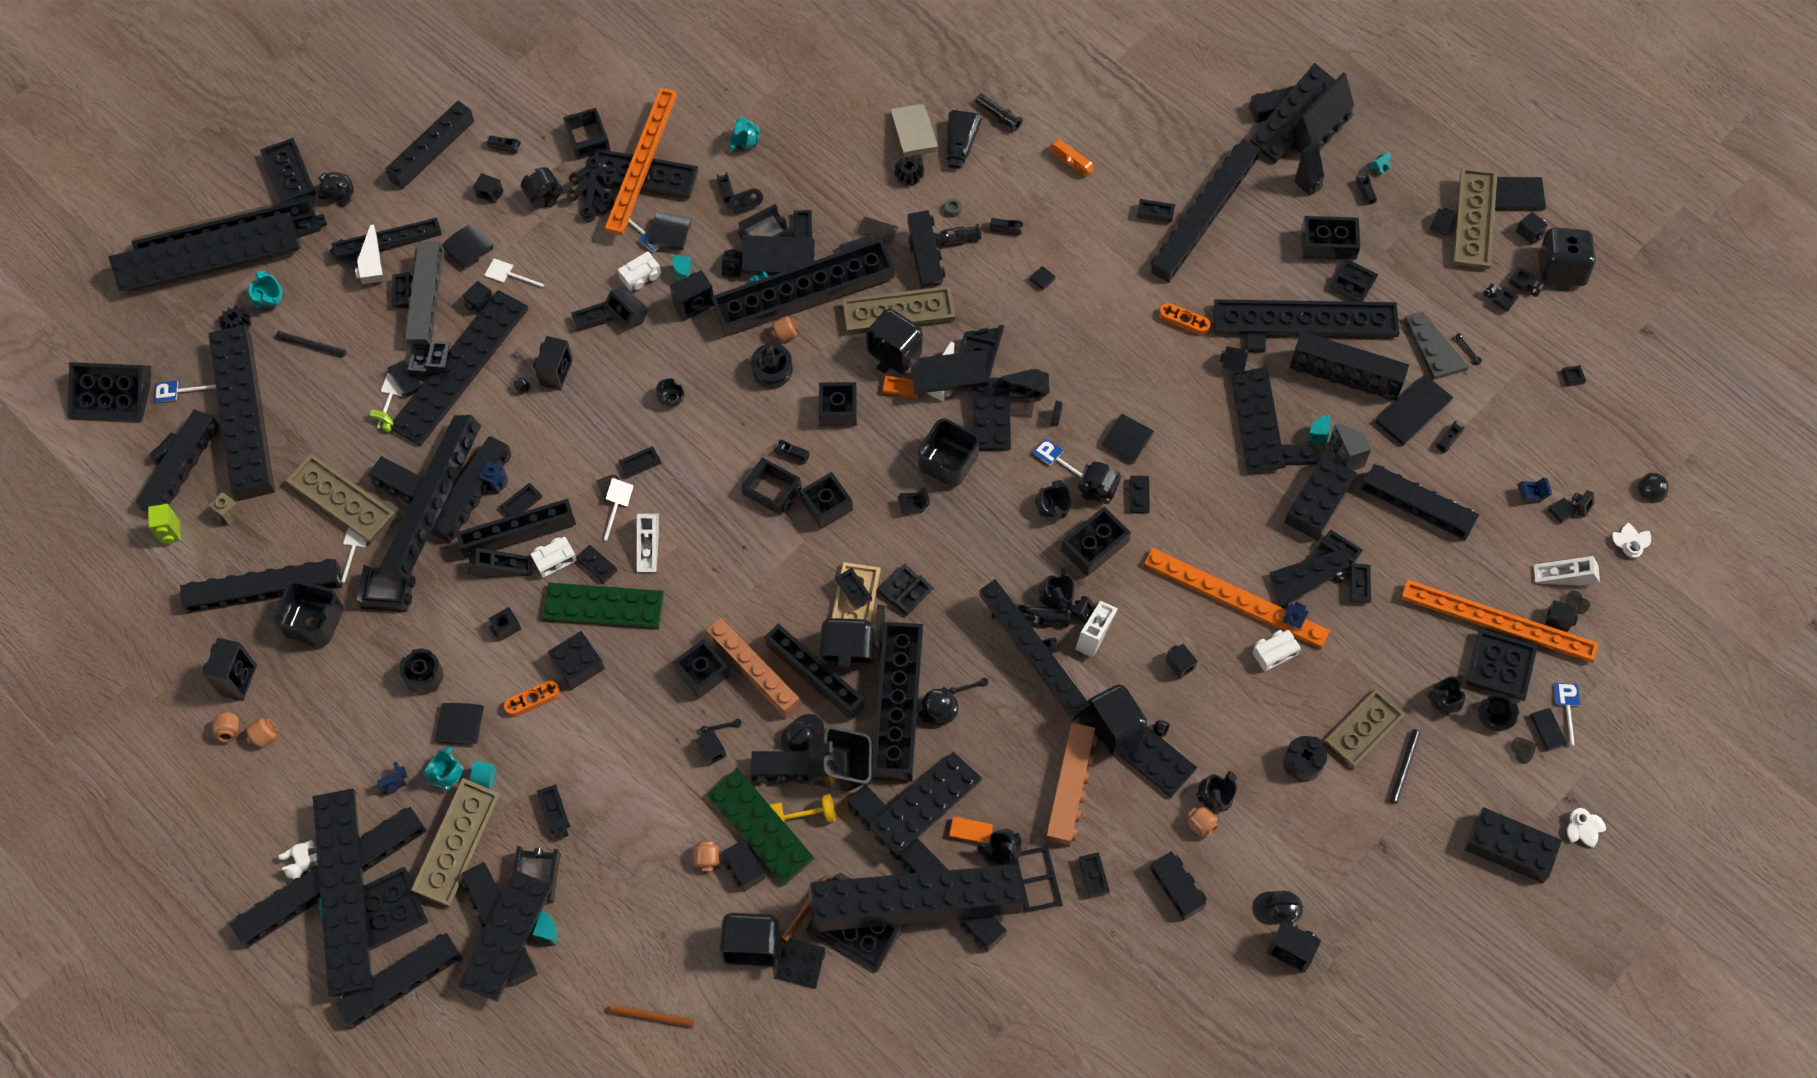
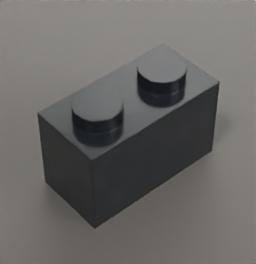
[604,287,649,327]
[722,839,766,891]

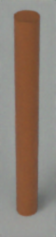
[780,876,830,943]
[610,1005,694,1028]

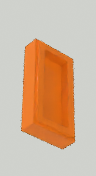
[882,376,919,399]
[949,816,993,844]

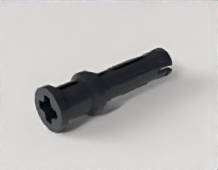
[975,93,1023,131]

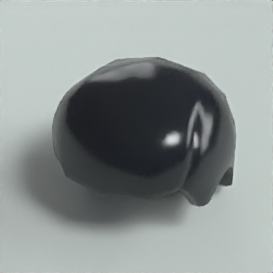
[656,378,685,407]
[1638,473,1669,503]

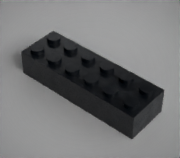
[1289,331,1410,401]

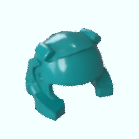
[730,117,760,152]
[247,271,283,309]
[423,745,464,790]

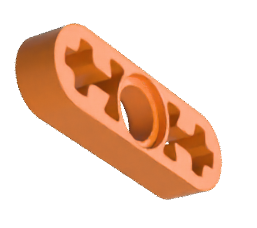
[1050,139,1094,176]
[1159,303,1210,335]
[504,681,560,717]

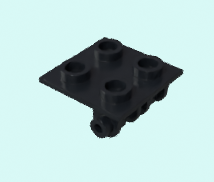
[776,939,826,989]

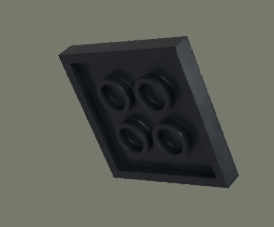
[1466,629,1538,701]
[364,866,429,950]

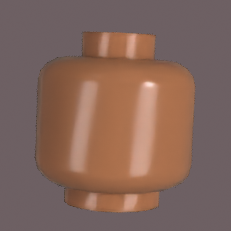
[771,316,799,343]
[212,712,240,742]
[246,718,278,747]
[1188,807,1219,837]
[693,841,720,872]

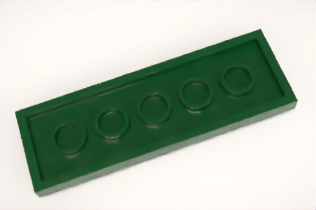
[542,582,664,629]
[707,768,815,886]

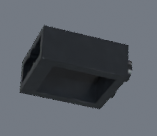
[563,108,611,160]
[741,457,802,515]

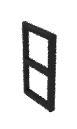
[1015,845,1063,913]

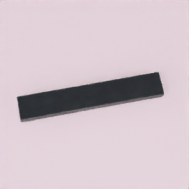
[331,218,442,261]

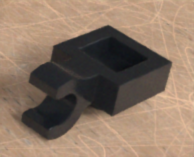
[1509,267,1544,296]
[1483,283,1519,312]

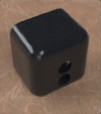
[1539,227,1596,291]
[866,309,923,375]
[918,418,980,487]
[273,580,343,646]
[820,618,875,667]
[1078,684,1147,757]
[807,726,872,792]
[719,913,781,972]

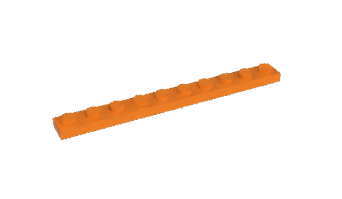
[605,88,677,236]
[1144,548,1330,649]
[1401,580,1599,663]

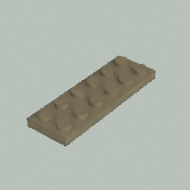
[1453,167,1498,269]
[842,286,955,334]
[285,453,397,543]
[411,778,500,907]

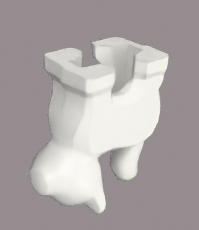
[278,840,318,879]

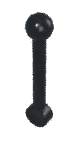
[1455,333,1482,365]
[949,678,988,695]
[700,719,742,733]

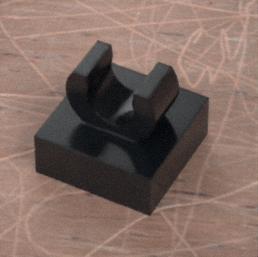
[1571,490,1595,517]
[1071,596,1096,623]

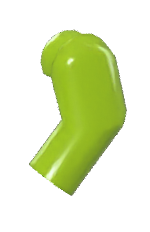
[370,409,393,432]

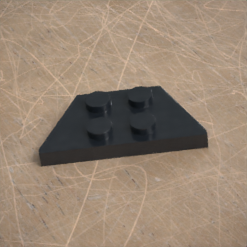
[959,325,1004,378]

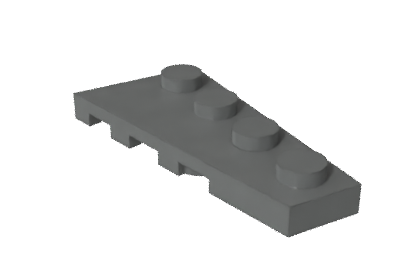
[1404,311,1469,380]

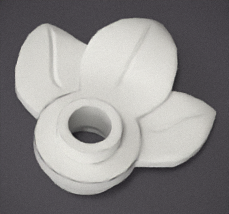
[1612,523,1651,558]
[1566,808,1606,848]

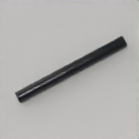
[276,331,346,357]
[1389,729,1420,804]

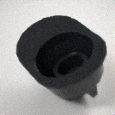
[781,714,825,752]
[1253,891,1303,924]

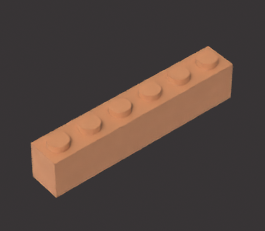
[706,618,801,719]
[1046,723,1098,847]

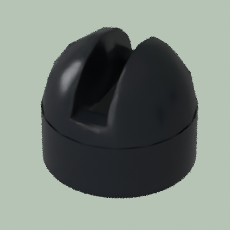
[514,378,531,394]
[1153,720,1170,738]

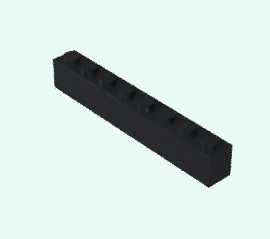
[180,559,342,614]
[979,579,1088,720]

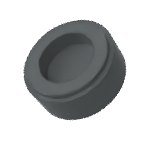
[944,199,962,217]

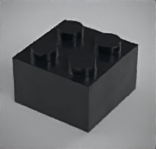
[670,270,714,321]
[533,336,573,390]
[819,382,857,426]
[800,472,853,529]
[547,631,605,690]
[673,639,730,699]
[1266,921,1321,973]

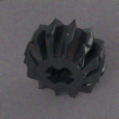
[895,156,924,186]
[219,305,252,331]

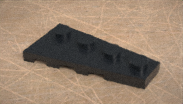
[1269,548,1350,608]

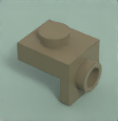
[209,492,236,525]

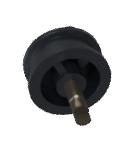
[751,343,793,388]

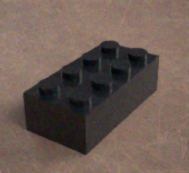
[1284,455,1357,541]
[1464,807,1562,883]

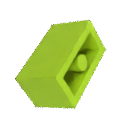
[148,504,181,544]

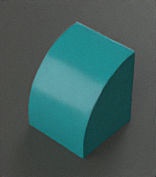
[672,255,693,280]
[1307,416,1331,444]
[470,761,497,790]
[533,911,558,945]

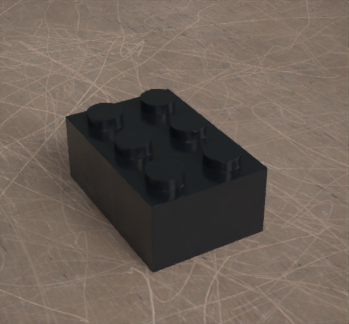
[1301,216,1360,260]
[1061,507,1131,577]
[203,638,257,701]

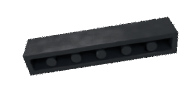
[385,101,475,190]
[136,409,219,512]
[430,436,512,543]
[1361,464,1479,541]
[456,499,576,559]
[765,624,865,720]
[461,862,538,986]
[335,932,463,1029]

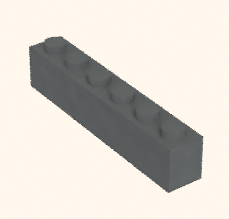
[403,242,444,347]

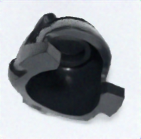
[318,172,354,207]
[1036,480,1071,518]
[1038,568,1075,609]
[1427,675,1467,716]
[918,687,959,726]
[1478,693,1519,732]
[1196,771,1237,812]
[977,829,1022,866]

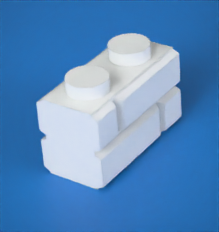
[617,251,661,292]
[531,537,577,578]
[1252,630,1301,671]

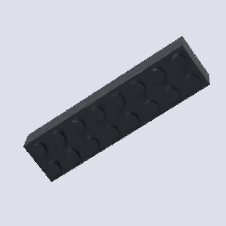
[872,622,923,782]

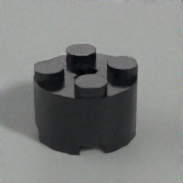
[520,167,563,208]
[1078,462,1121,504]
[399,648,444,694]
[1283,736,1327,782]

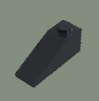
[1294,141,1324,195]
[992,369,1050,401]
[468,548,532,577]

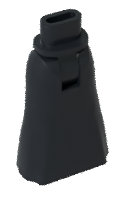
[947,110,982,169]

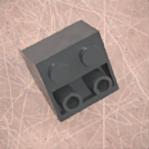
[1328,423,1371,471]

